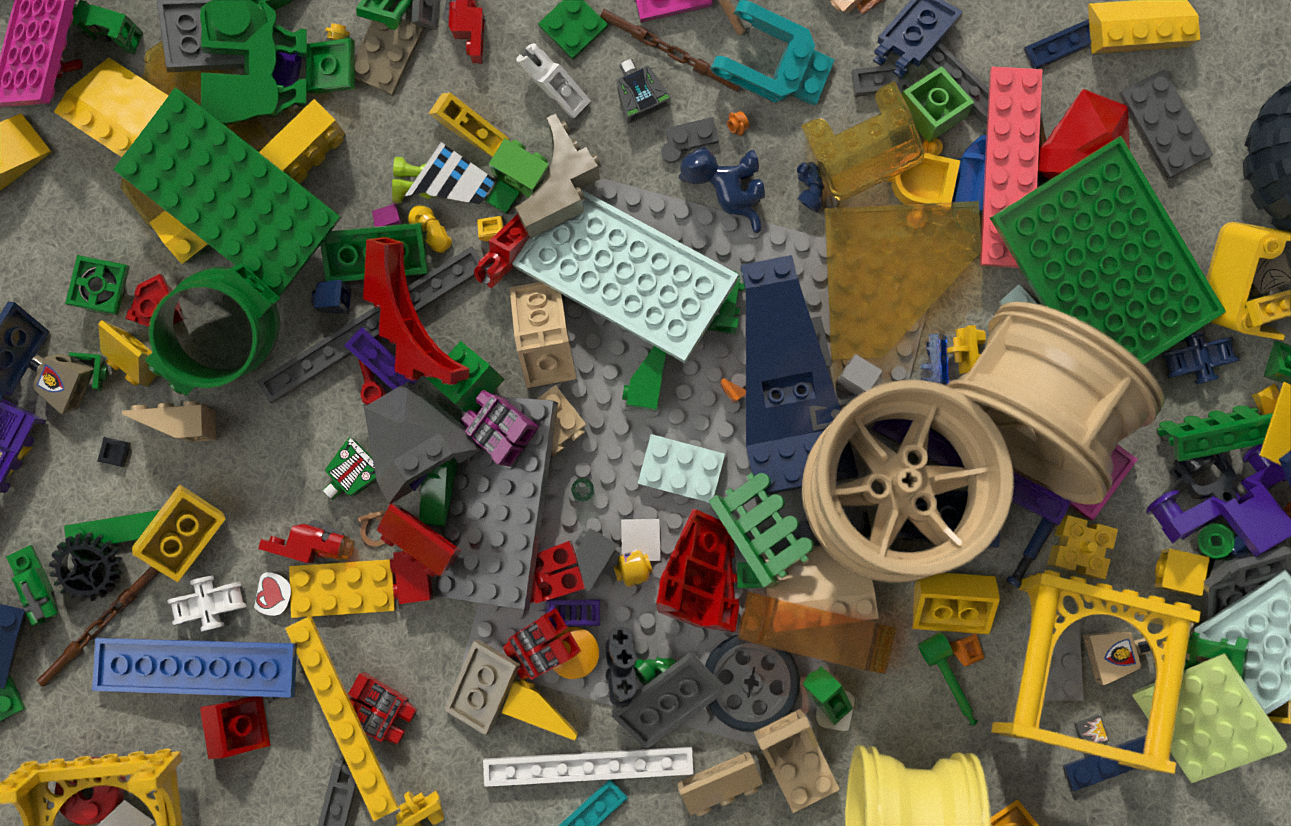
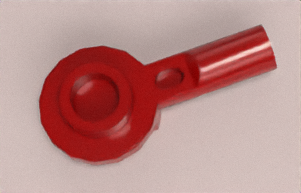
[358,360,386,406]

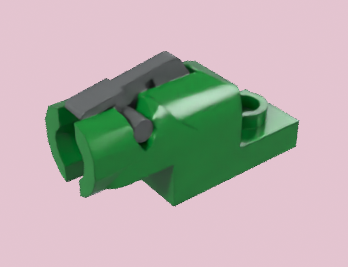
[6,545,59,626]

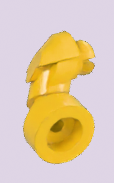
[408,205,452,253]

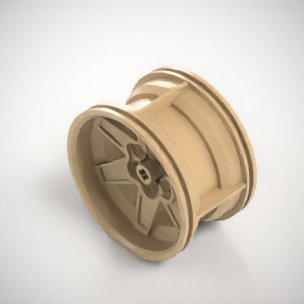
[946,302,1164,504]

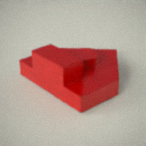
[125,274,184,327]

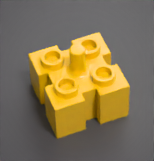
[1047,515,1118,580]

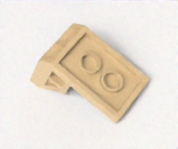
[510,282,577,388]
[754,709,840,813]

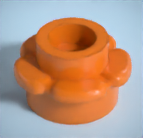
[727,111,749,136]

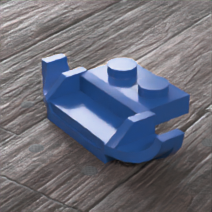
[951,134,986,234]

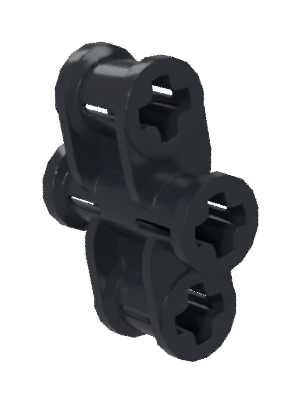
[605,626,637,708]

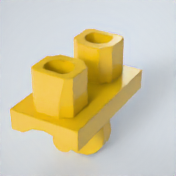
[946,325,986,374]
[396,791,444,826]

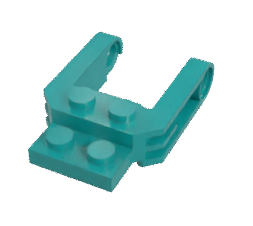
[710,0,835,106]

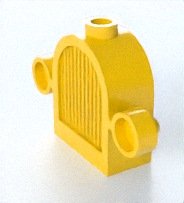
[887,138,960,230]

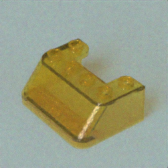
[801,81,925,200]

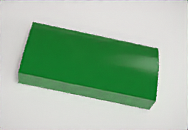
[320,223,429,282]

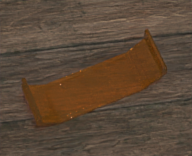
[737,591,896,674]

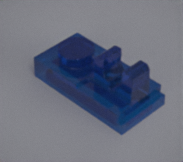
[921,333,949,386]

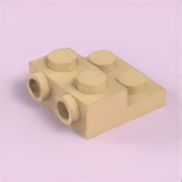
[537,385,587,457]

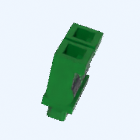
[72,0,143,55]

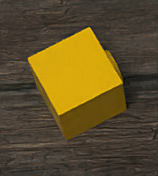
[1154,548,1210,596]

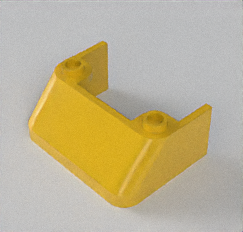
[1206,222,1291,340]

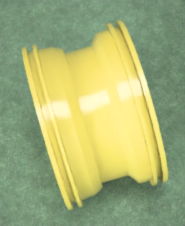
[845,745,990,826]

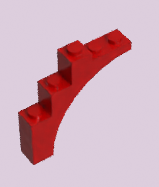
[363,237,470,385]

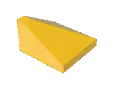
[477,216,503,242]
[1252,383,1280,415]

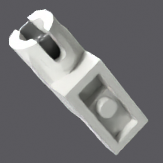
[516,43,591,118]

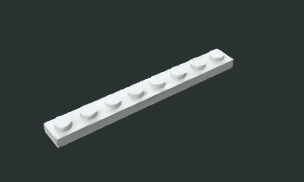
[483,746,693,787]

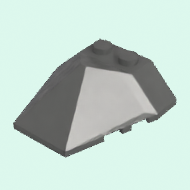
[364,381,481,504]

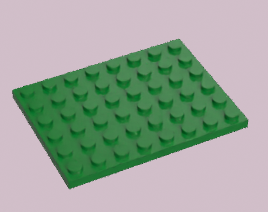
[990,136,1226,365]

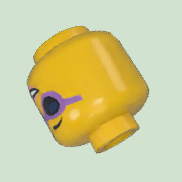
[614,550,653,587]

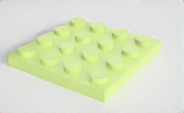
[1132,654,1287,783]

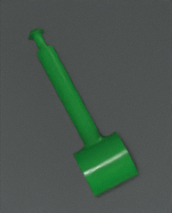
[917,632,978,726]

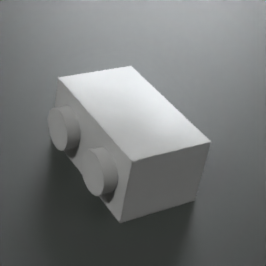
[835,354,882,396]

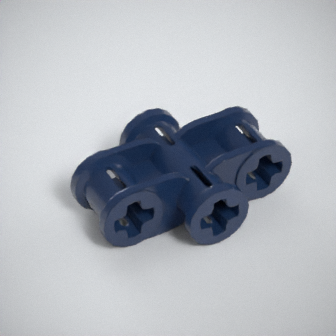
[1161,330,1240,385]

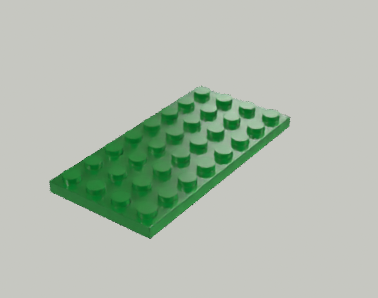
[113,87,342,297]

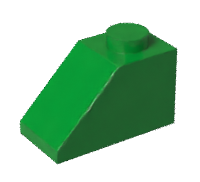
[802,666,853,726]

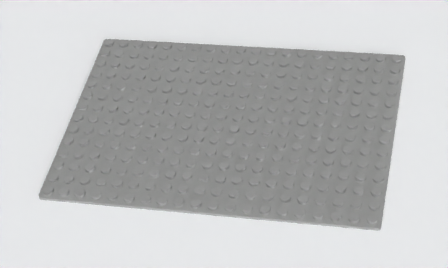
[463,179,937,747]

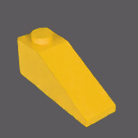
[428,93,509,157]
[502,679,578,740]

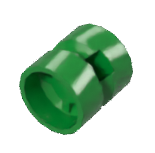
[1197,524,1235,559]

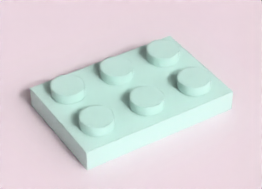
[638,434,725,503]

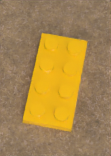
[289,559,396,618]

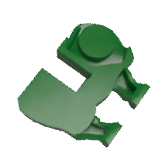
[200,0,307,125]

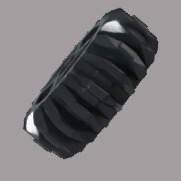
[49,532,124,602]

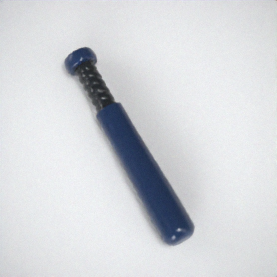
[1006,518,1056,589]

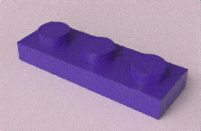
[344,327,418,390]

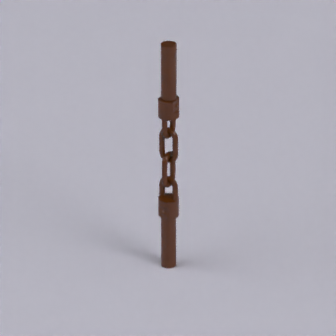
[600,9,740,92]
[37,566,160,687]

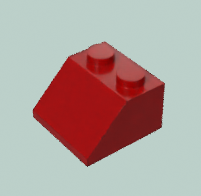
[200,696,271,759]

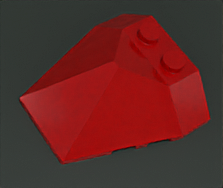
[1038,89,1130,179]
[656,509,739,632]

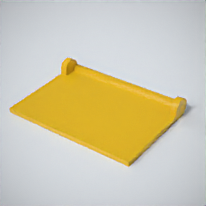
[1260,382,1291,466]

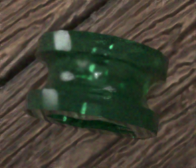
[571,478,595,502]

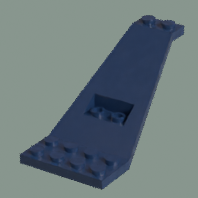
[740,255,858,497]

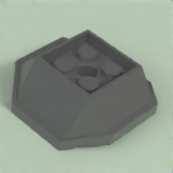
[1203,546,1291,621]

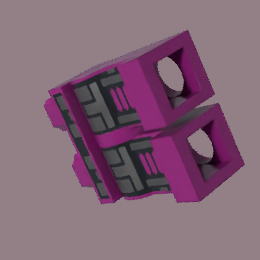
[461,391,539,467]

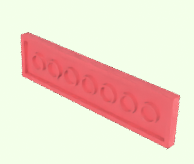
[980,67,1042,268]

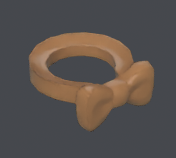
[358,510,385,546]

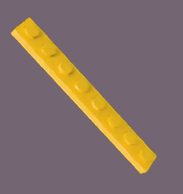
[285,616,399,822]

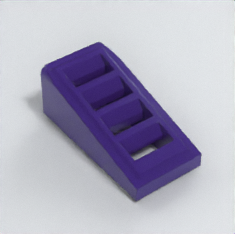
[546,600,600,626]

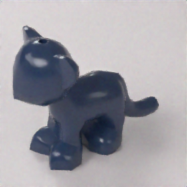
[678,147,765,233]

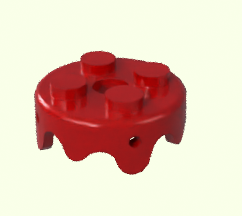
[54,757,126,825]

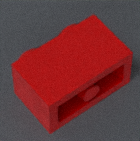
[390,551,433,604]

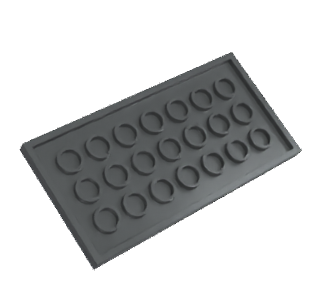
[435,396,558,610]

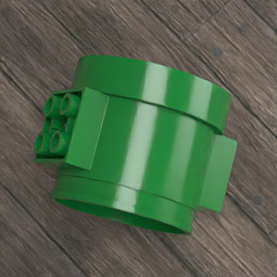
[145,263,281,396]

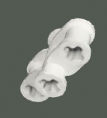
[167,576,247,632]

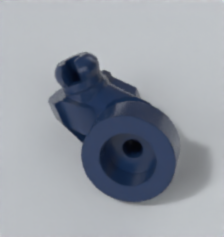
[797,162,825,213]

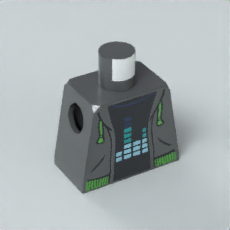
[616,59,671,124]

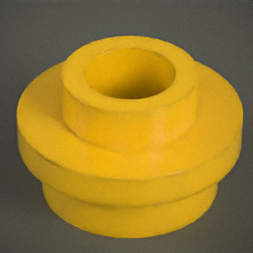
[325,23,351,40]

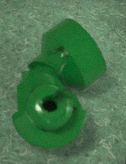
[633,657,678,686]

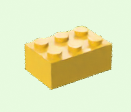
[260,99,345,183]
[132,484,226,582]

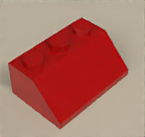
[377,504,462,578]

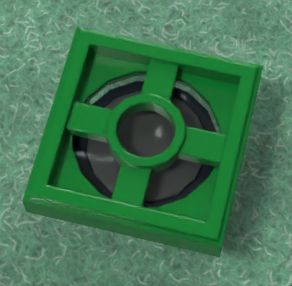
[65,255,130,316]

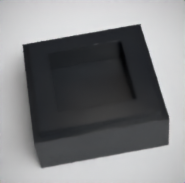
[97,437,131,467]

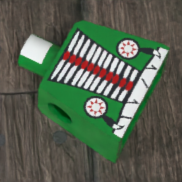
[323,437,377,500]

